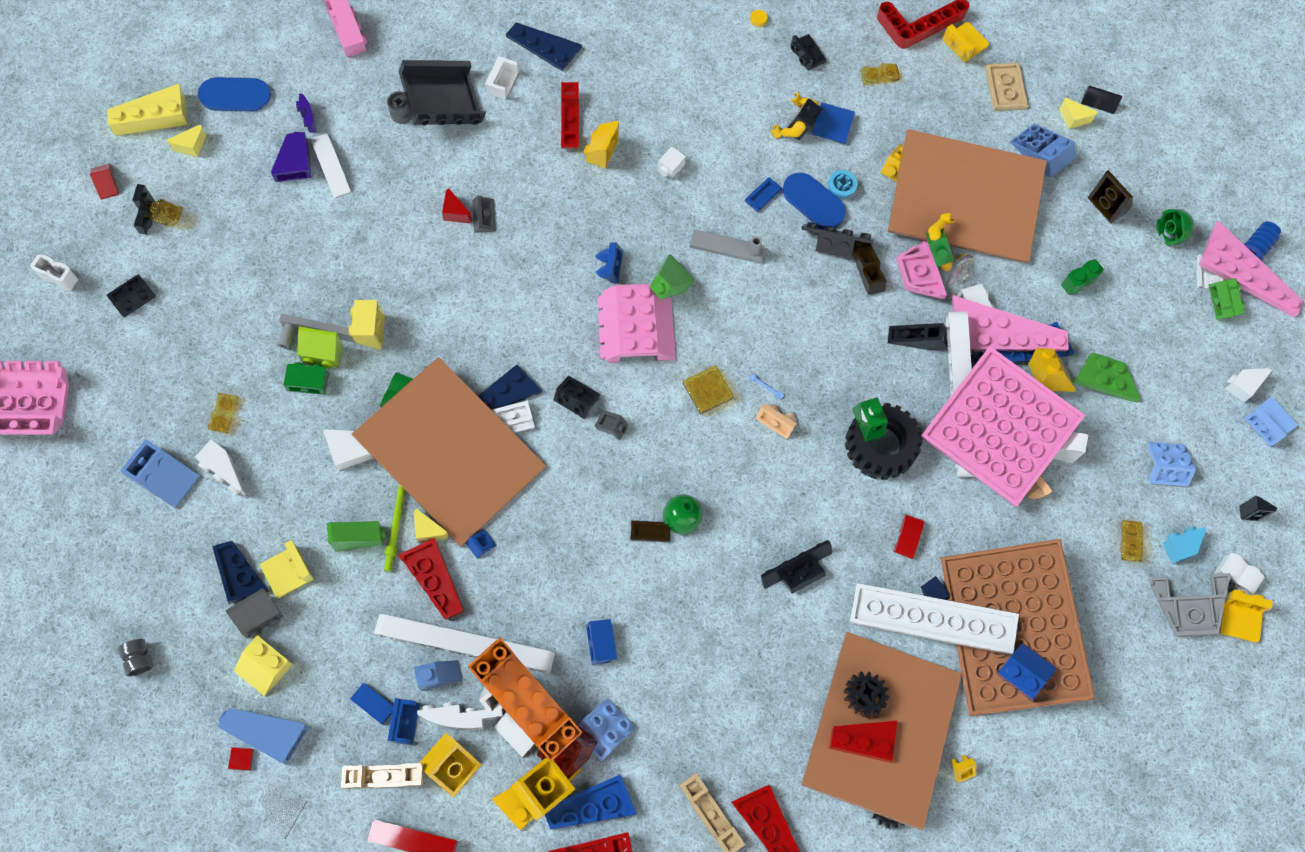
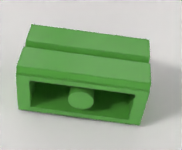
[1208,278,1245,320]

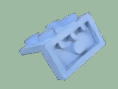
[1244,397,1298,447]
[1148,442,1196,487]
[578,698,636,762]

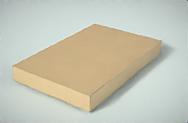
[985,63,1029,111]

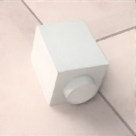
[658,147,686,179]

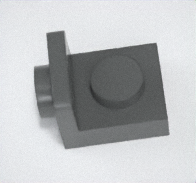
[595,410,628,440]

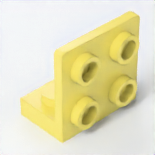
[260,540,314,599]

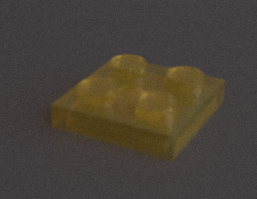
[682,365,734,415]

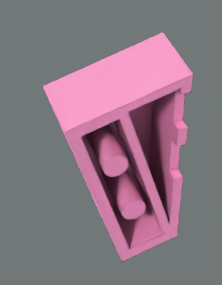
[325,0,368,57]

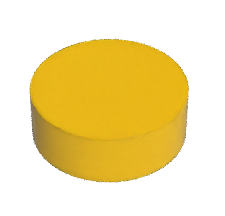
[750,10,768,27]

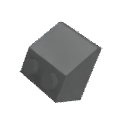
[225,588,283,638]

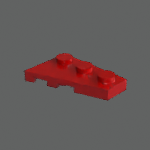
[829,720,898,763]

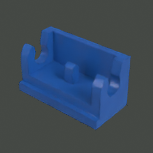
[586,619,617,665]
[387,698,420,745]

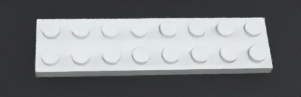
[850,583,1019,655]

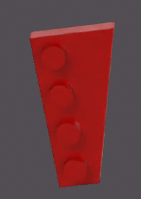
[398,538,465,620]
[731,785,800,852]

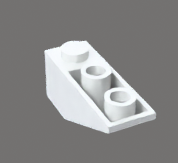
[195,440,246,496]

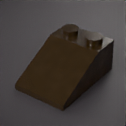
[1088,170,1133,224]

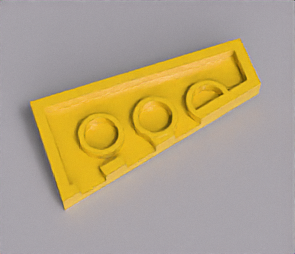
[492,754,582,831]

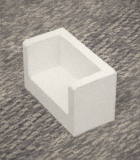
[485,56,519,100]

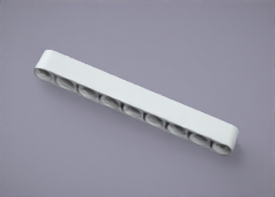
[946,311,974,477]
[373,614,555,674]

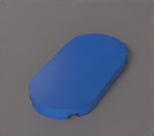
[198,77,271,112]
[783,173,846,228]

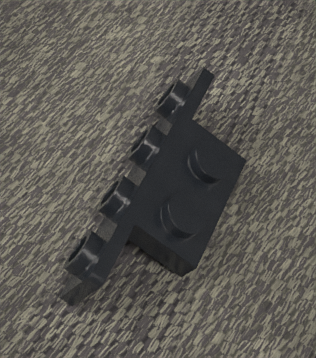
[801,222,875,258]
[761,540,832,594]

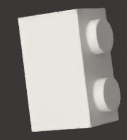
[495,712,535,758]

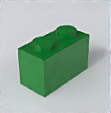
[283,362,329,395]

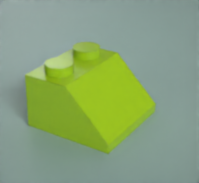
[297,326,344,369]

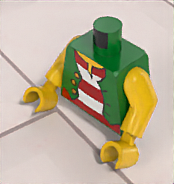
[925,212,970,272]

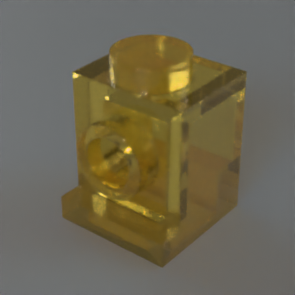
[150,198,183,227]

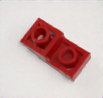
[893,514,924,559]

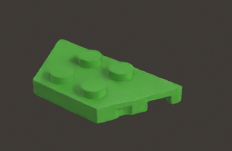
[1073,352,1140,402]

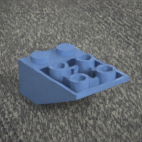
[1010,123,1076,177]
[120,439,200,508]

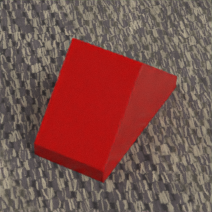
[90,163,119,199]
[442,188,472,223]

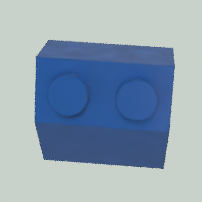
[998,643,1057,701]

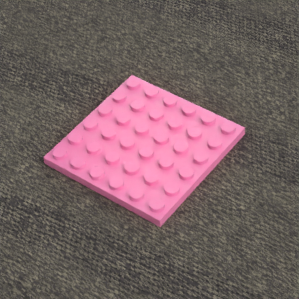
[920,346,1085,507]

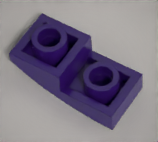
[296,93,317,133]

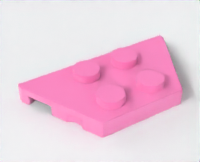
[896,240,947,299]

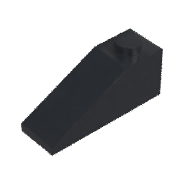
[887,323,948,350]

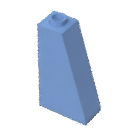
[218,708,309,765]

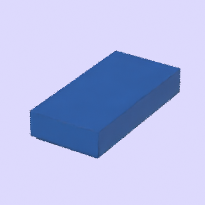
[745,177,782,212]
[350,682,393,725]

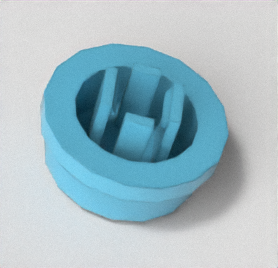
[828,170,858,199]

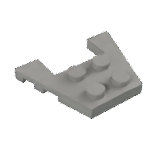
[1148,573,1231,637]

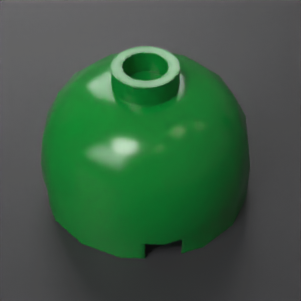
[1156,209,1194,245]
[662,494,703,535]

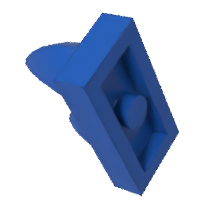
[595,242,623,284]

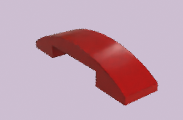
[561,82,579,149]
[546,832,633,852]

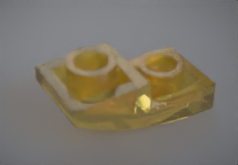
[860,63,900,85]
[208,393,239,433]
[1120,520,1143,562]

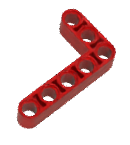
[877,0,970,49]

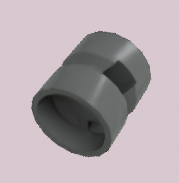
[387,91,412,124]
[118,639,153,677]

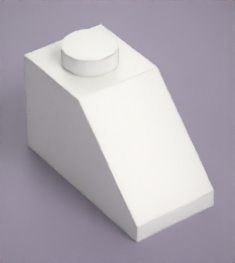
[1225,368,1272,402]

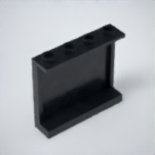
[398,60,486,126]

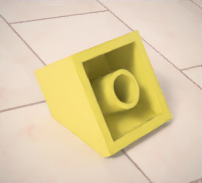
[349,300,385,350]
[234,635,293,697]

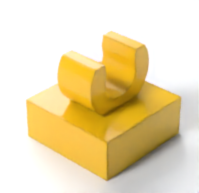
[952,755,976,783]

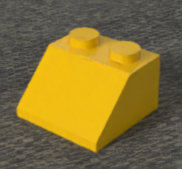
[584,121,619,168]
[1028,348,1076,392]
[419,733,482,798]
[511,757,575,821]

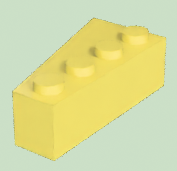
[107,84,188,136]

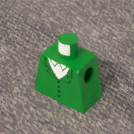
[852,397,888,442]

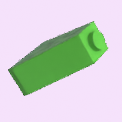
[649,254,695,300]
[327,521,386,552]

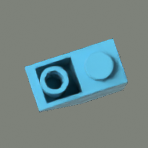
[1162,526,1206,564]

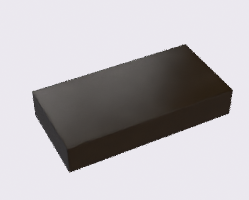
[630,520,670,542]

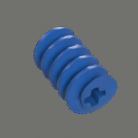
[1244,221,1281,260]

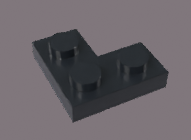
[132,184,157,235]

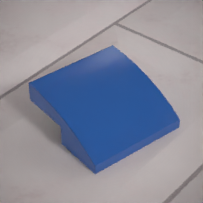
[812,102,855,144]

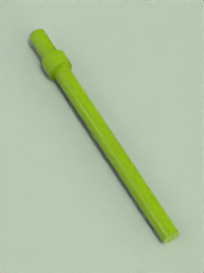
[384,485,405,572]

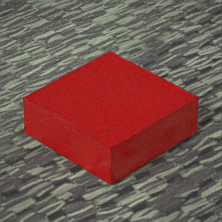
[228,747,254,771]

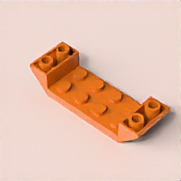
[467,637,583,762]

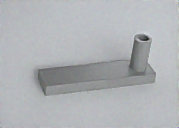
[690,229,765,264]
[278,313,355,349]

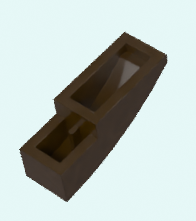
[853,241,887,295]

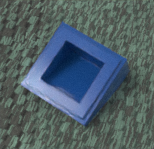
[466,530,496,558]

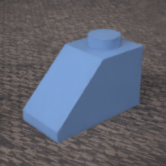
[414,660,461,691]

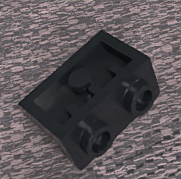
[790,34,826,70]
[106,274,156,317]
[553,375,600,419]

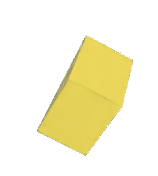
[1059,98,1098,129]
[167,124,206,157]
[414,508,449,543]

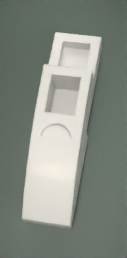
[417,702,503,730]

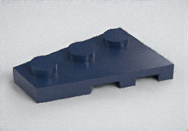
[478,365,542,410]
[212,541,269,604]

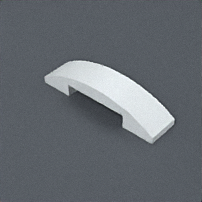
[310,133,351,198]

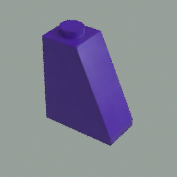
[271,132,312,182]

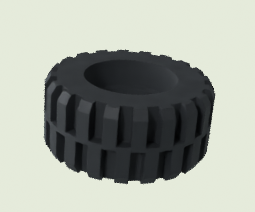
[845,403,923,480]

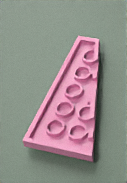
[1199,221,1303,317]
[952,295,1068,351]

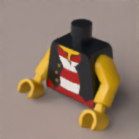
[770,92,822,140]

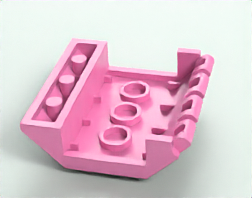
[598,284,676,363]
[0,361,69,435]

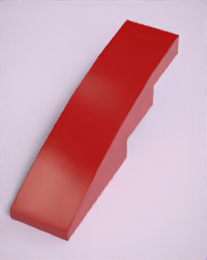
[367,820,458,852]

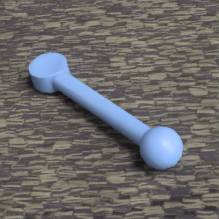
[750,374,784,399]

